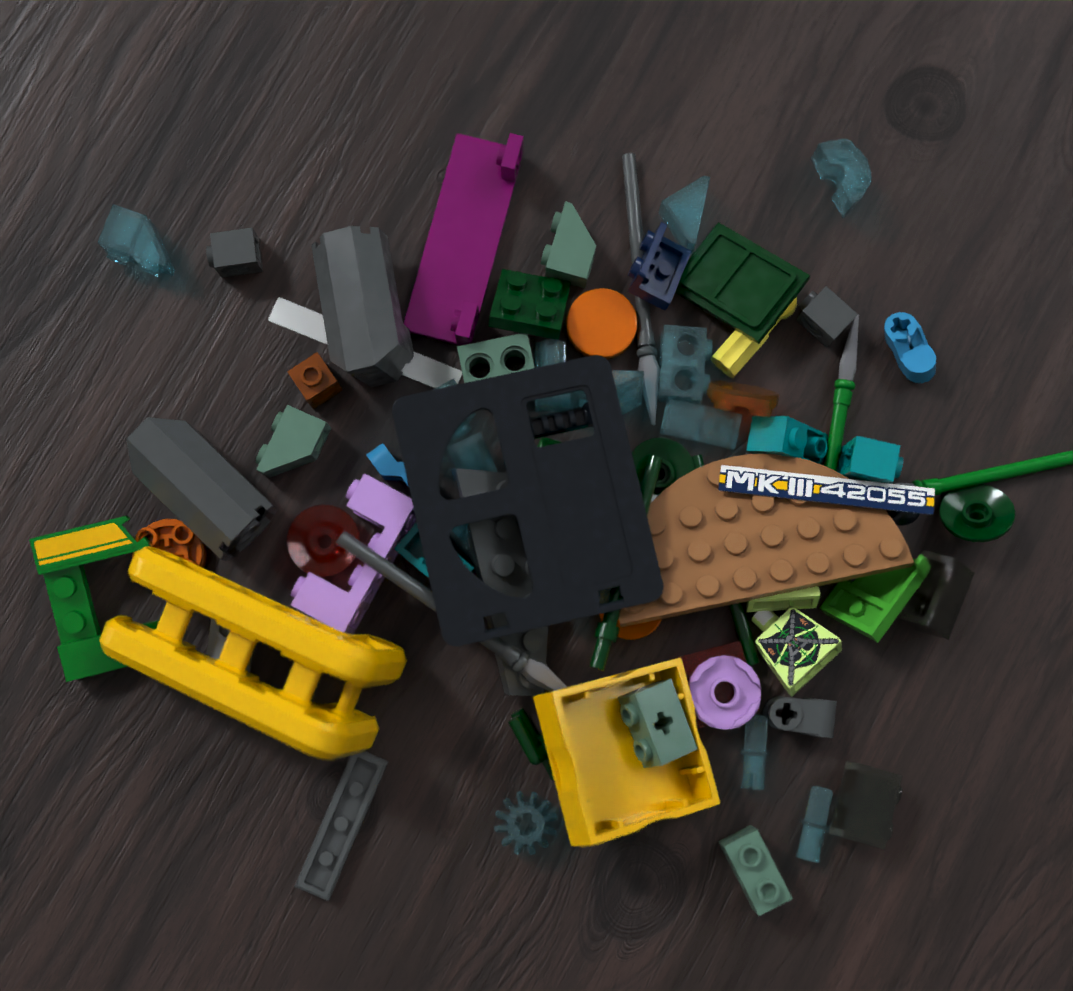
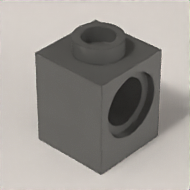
[206,227,263,278]
[796,286,858,348]

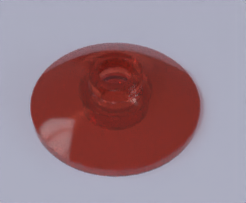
[287,504,360,577]

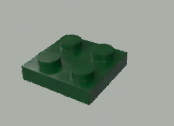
[488,269,571,340]

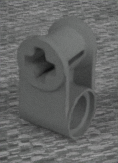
[762,696,837,738]

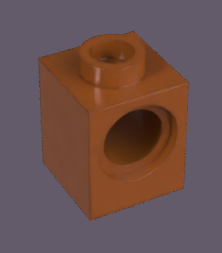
[287,352,343,409]

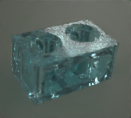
[657,325,712,405]

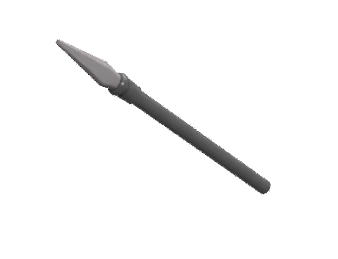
[622,153,660,425]
[336,530,567,692]

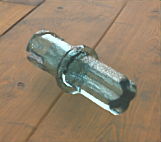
[740,714,770,790]
[796,786,833,863]

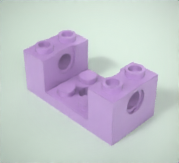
[291,473,416,634]

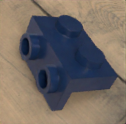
[627,222,692,311]

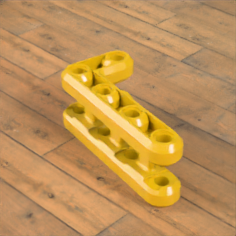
[100,546,407,760]

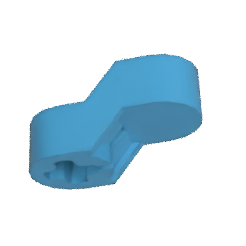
[884,312,936,383]
[366,443,409,487]

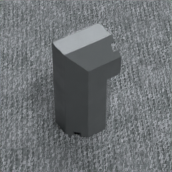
[311,226,414,387]
[126,417,278,561]

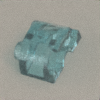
[811,138,872,218]

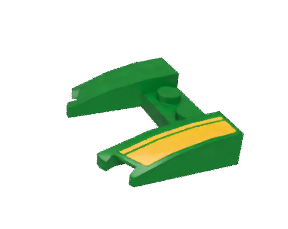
[29,515,160,682]

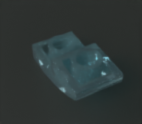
[660,399,742,449]

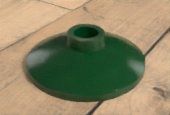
[632,437,695,502]
[940,484,1015,542]

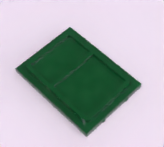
[675,222,810,344]

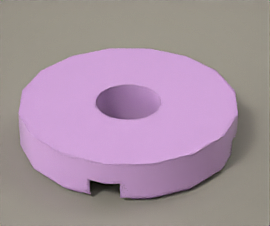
[688,655,761,730]

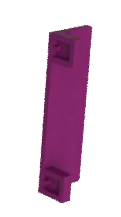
[404,133,524,346]

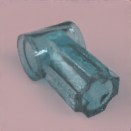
[535,340,571,412]

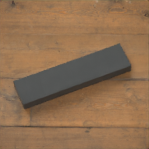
[294,751,389,901]

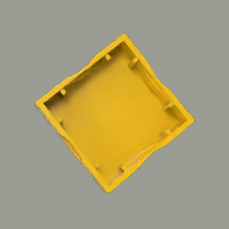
[533,657,721,846]

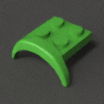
[820,555,931,643]

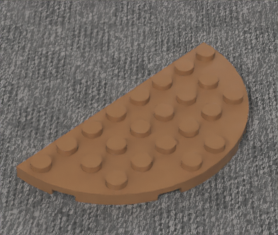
[619,454,914,627]

